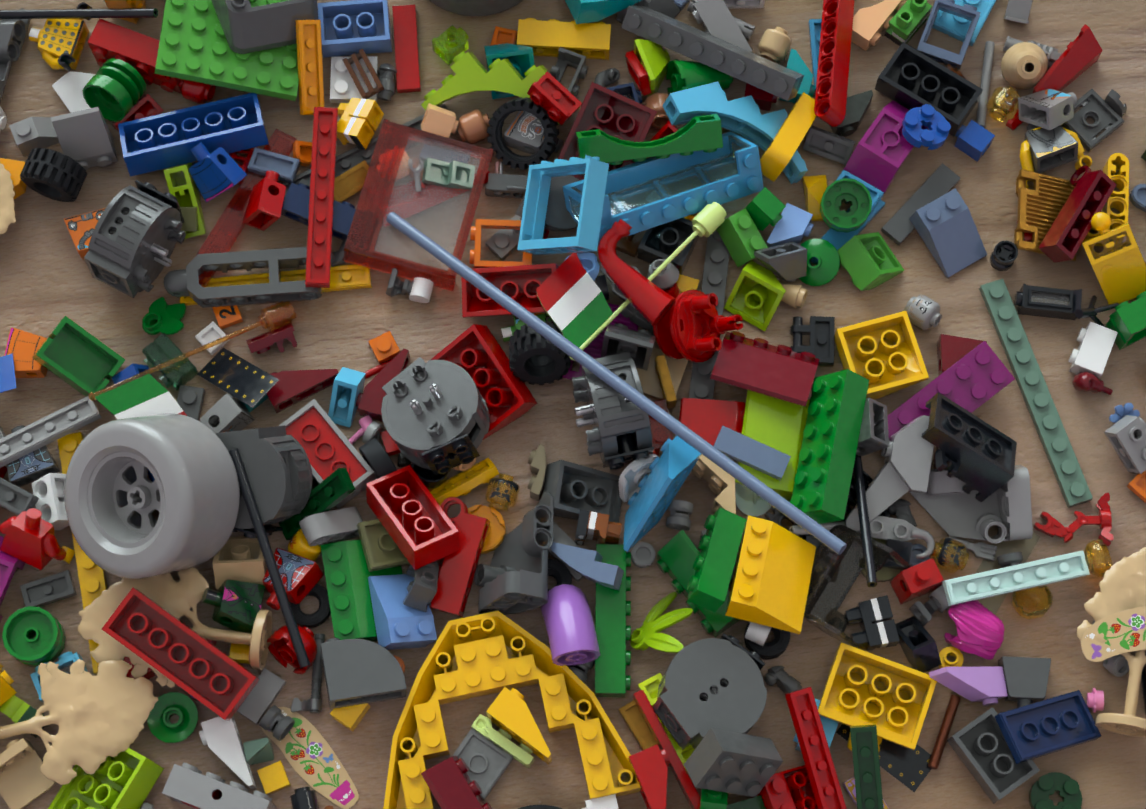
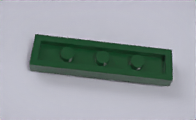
[279,468,355,540]
[850,724,884,809]

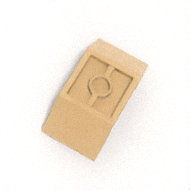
[659,448,736,515]

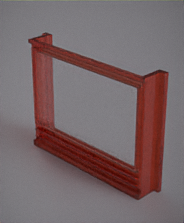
[343,119,494,291]

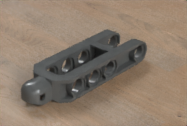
[163,247,322,308]

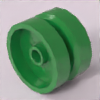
[2,606,66,667]

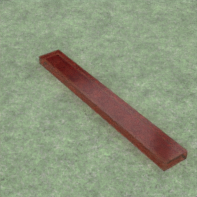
[195,129,297,287]

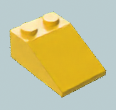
[486,687,552,765]

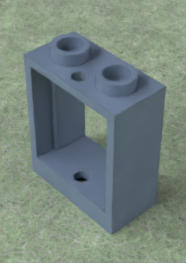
[917,0,981,69]

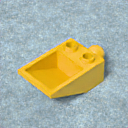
[1082,212,1146,304]

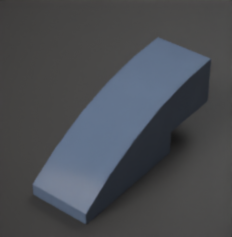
[550,542,624,591]

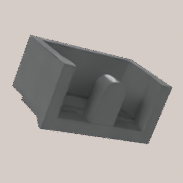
[550,47,588,97]
[403,560,439,612]

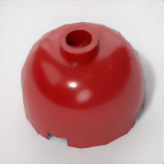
[267,625,318,674]

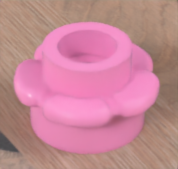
[1087,688,1104,713]

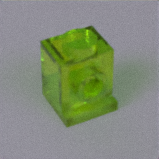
[432,25,469,66]

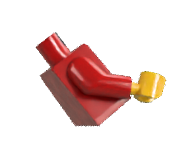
[0,508,75,570]

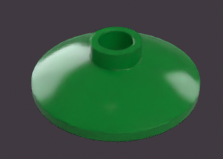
[799,238,840,286]
[147,692,199,743]

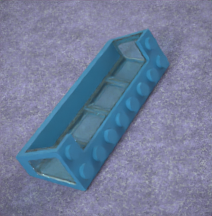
[562,131,764,246]

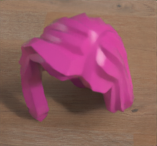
[944,600,1005,660]

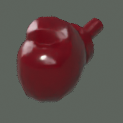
[1072,372,1113,395]

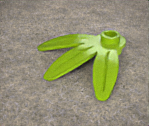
[630,592,693,653]

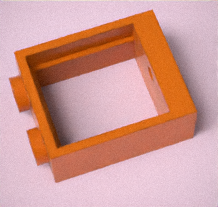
[470,219,532,269]

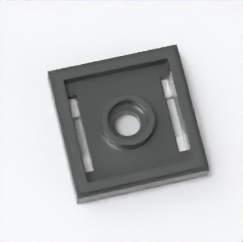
[1062,89,1124,152]

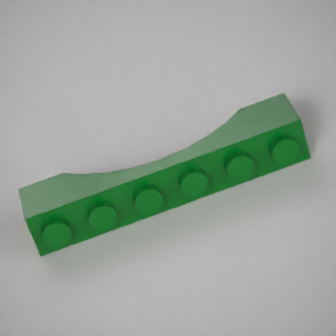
[576,114,723,165]

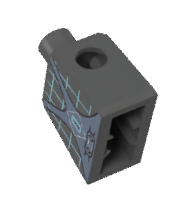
[7,425,60,487]

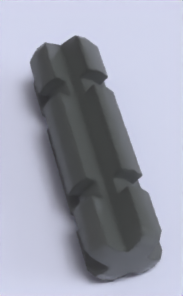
[621,303,654,336]

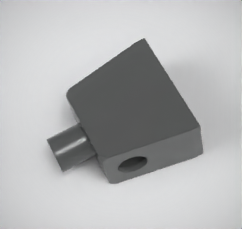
[998,656,1051,708]

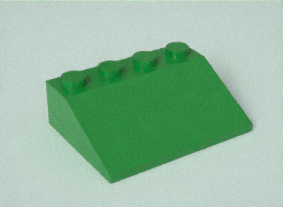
[320,540,403,642]

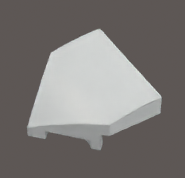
[52,71,96,113]

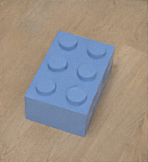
[317,0,392,58]

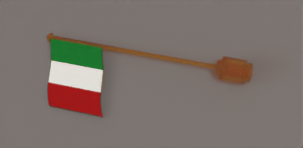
[88,301,296,420]

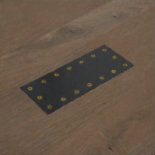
[197,348,279,408]
[836,724,932,792]

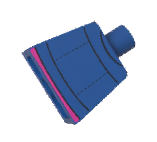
[189,142,247,203]

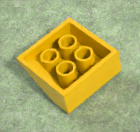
[834,311,929,400]

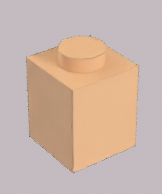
[421,103,459,139]

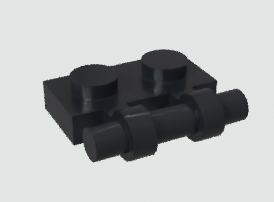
[790,316,835,366]

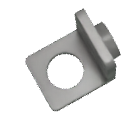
[1004,0,1033,24]

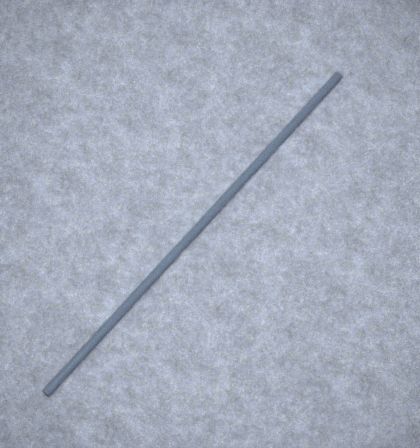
[386,212,847,555]

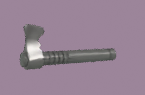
[291,634,325,714]

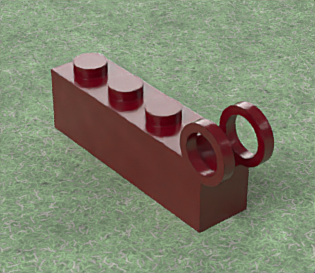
[1039,165,1117,263]

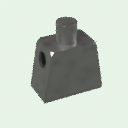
[856,397,889,456]

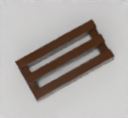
[343,49,384,99]

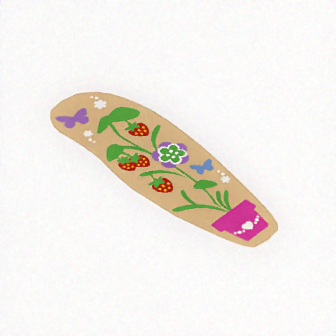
[1081,606,1146,662]
[261,707,359,809]

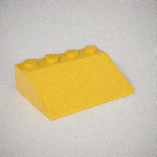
[725,515,816,634]
[818,642,937,750]

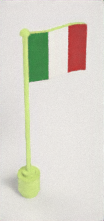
[536,202,727,361]

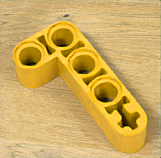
[760,92,816,182]
[1084,153,1129,246]

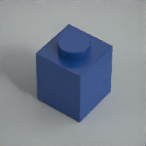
[955,120,995,162]

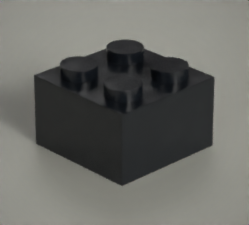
[637,218,699,275]

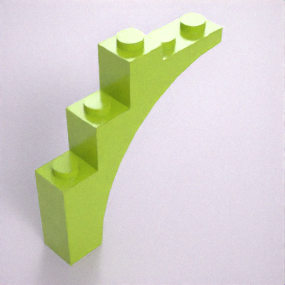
[421,51,560,125]

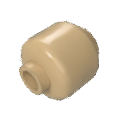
[758,26,792,63]

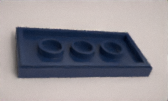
[995,690,1101,764]

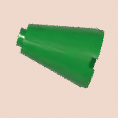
[666,59,733,95]

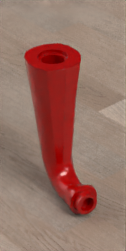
[598,219,675,326]

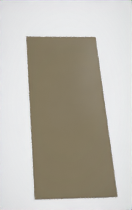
[975,533,1040,615]

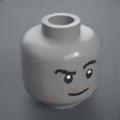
[904,295,942,330]

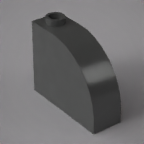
[515,175,580,231]
[321,638,407,709]

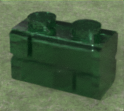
[142,333,198,391]

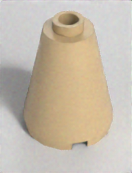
[1001,42,1048,89]

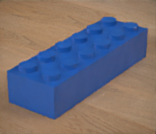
[118,93,269,177]

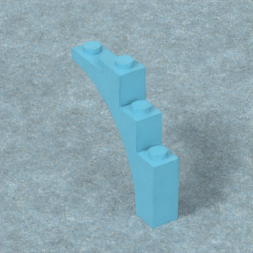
[662,81,808,184]

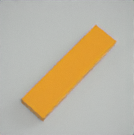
[295,20,324,115]

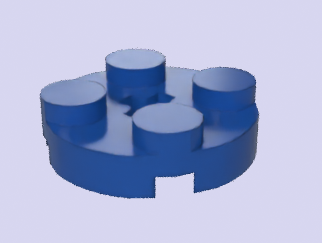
[902,104,951,150]

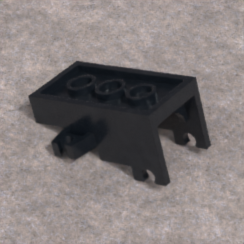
[921,392,1017,502]

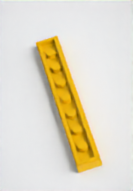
[180,263,372,306]

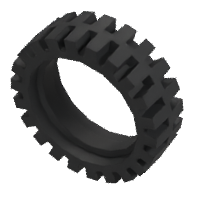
[487,97,559,170]

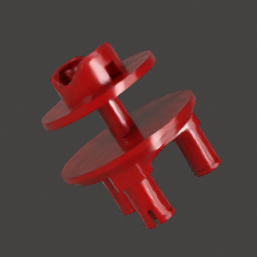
[653,289,743,363]

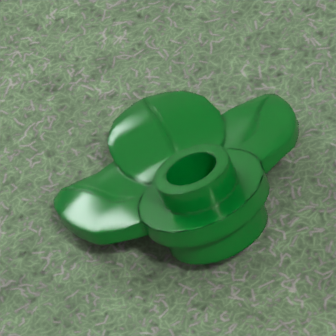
[142,297,186,335]

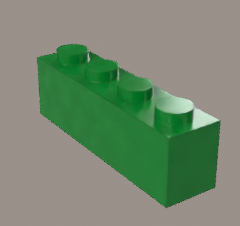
[687,507,747,613]

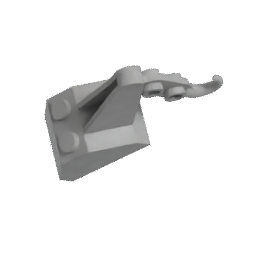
[844,415,935,559]

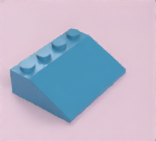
[623,436,702,552]

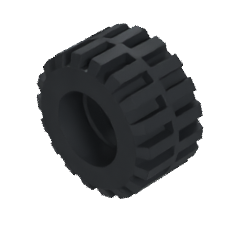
[20,148,87,202]
[509,322,571,385]

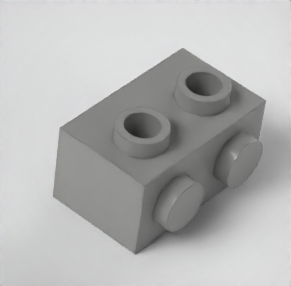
[1104,415,1146,474]

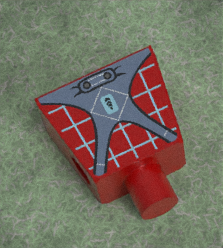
[263,547,324,610]

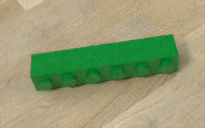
[595,544,631,698]

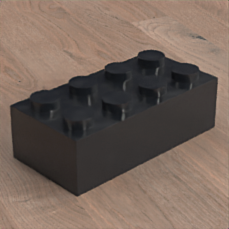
[875,42,983,137]

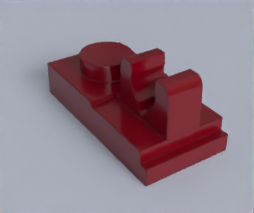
[246,323,297,354]

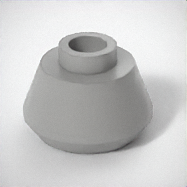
[647,259,679,290]

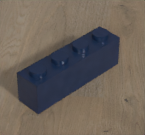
[281,183,380,251]

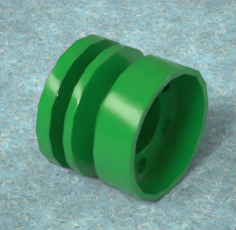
[82,58,146,122]
[820,178,872,233]

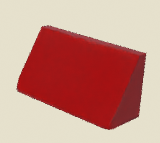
[112,93,164,132]

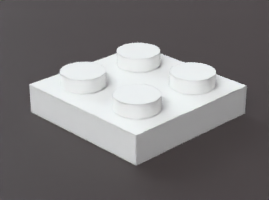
[330,56,378,103]

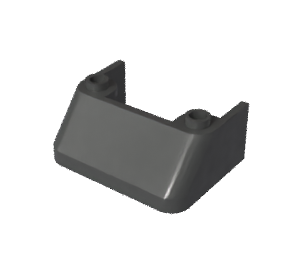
[211,0,319,54]

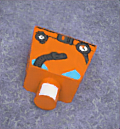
[64,208,106,259]

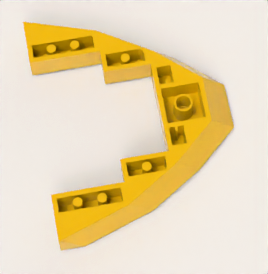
[383,611,641,809]

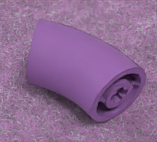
[541,584,600,666]

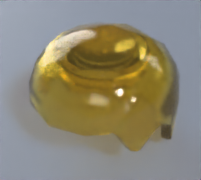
[1084,539,1113,577]
[1011,585,1053,620]

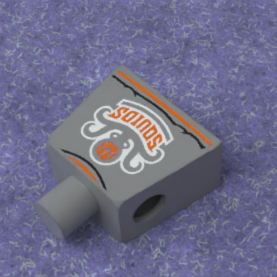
[504,111,563,155]

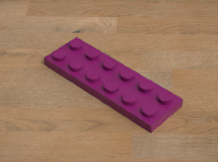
[888,341,1015,437]

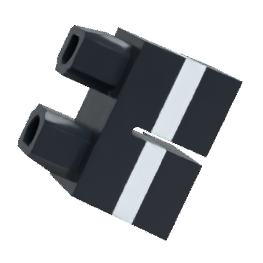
[844,595,900,651]

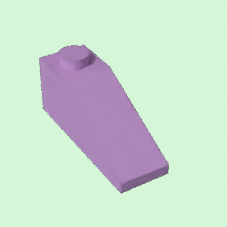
[929,666,1008,706]

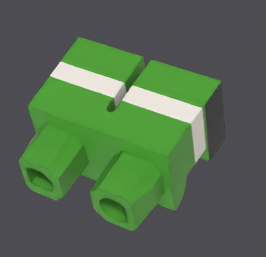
[884,0,932,46]

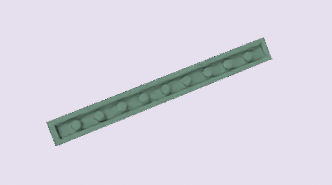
[979,279,1093,508]

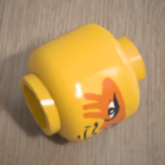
[288,529,324,561]

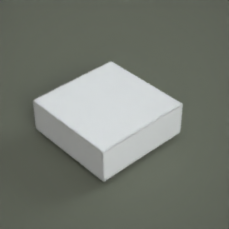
[195,321,230,355]

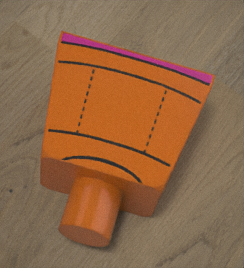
[4,328,48,378]

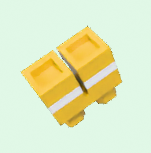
[337,98,384,150]

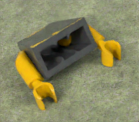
[1019,123,1092,189]

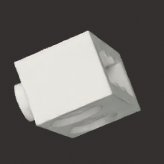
[31,473,69,530]

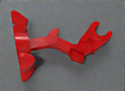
[1034,493,1114,546]

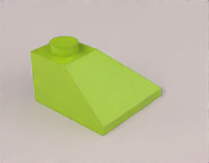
[634,39,670,97]
[724,260,786,331]

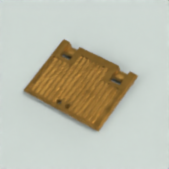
[1014,169,1076,261]

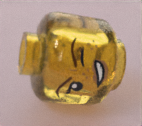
[986,86,1020,122]

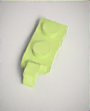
[471,714,535,768]

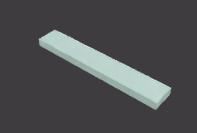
[942,550,1090,606]

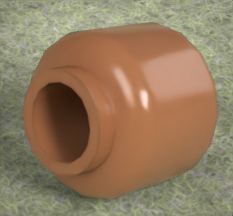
[644,93,670,128]
[457,109,490,144]

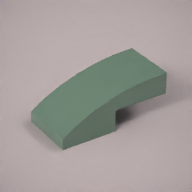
[422,158,475,190]

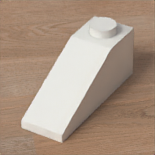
[199,716,257,789]

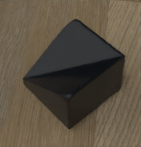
[882,539,912,570]

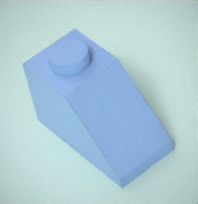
[766,203,814,248]

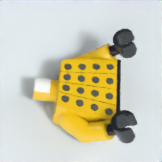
[29,2,93,71]

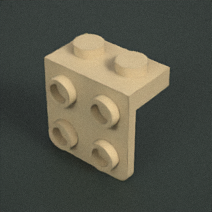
[0,738,56,809]

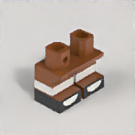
[574,509,622,546]

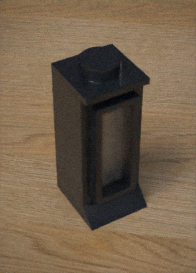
[1014,284,1082,320]

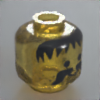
[485,474,520,511]
[931,537,969,573]

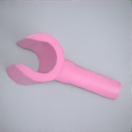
[349,415,373,444]

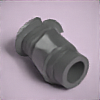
[377,63,397,101]
[887,499,917,527]
[764,666,802,694]

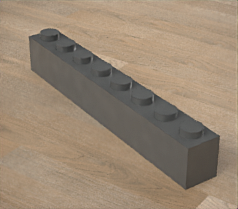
[621,3,804,101]

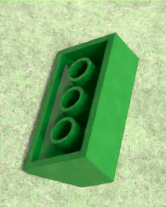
[656,530,740,638]

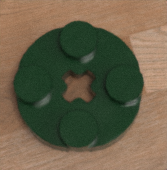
[1029,772,1082,809]

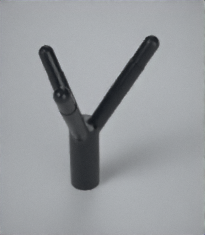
[1075,295,1119,327]

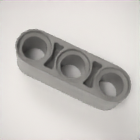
[299,507,363,547]

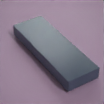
[713,426,791,480]

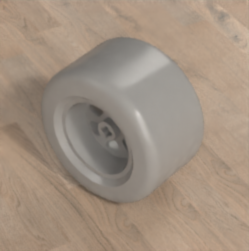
[64,413,240,579]

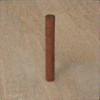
[928,695,961,769]

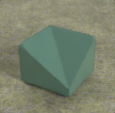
[243,737,275,765]

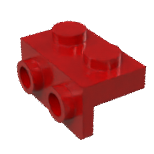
[527,71,582,125]

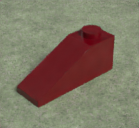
[356,349,410,422]
[266,369,339,413]

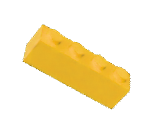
[517,18,611,60]

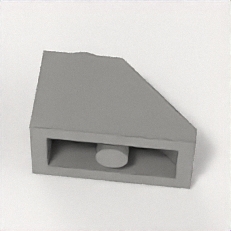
[9,117,59,156]

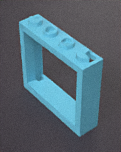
[517,155,609,255]

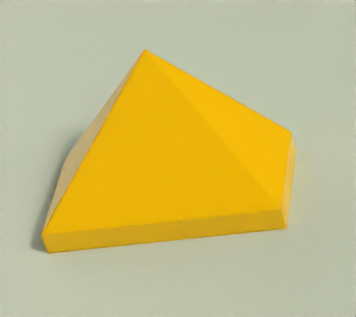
[802,175,827,222]

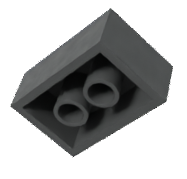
[947,707,1040,804]
[684,728,783,797]

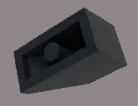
[895,616,942,673]

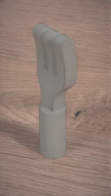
[948,536,997,561]

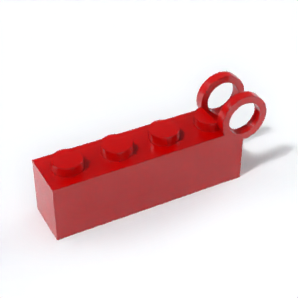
[430,497,490,618]

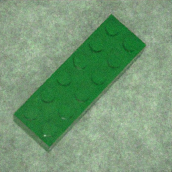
[790,369,869,524]

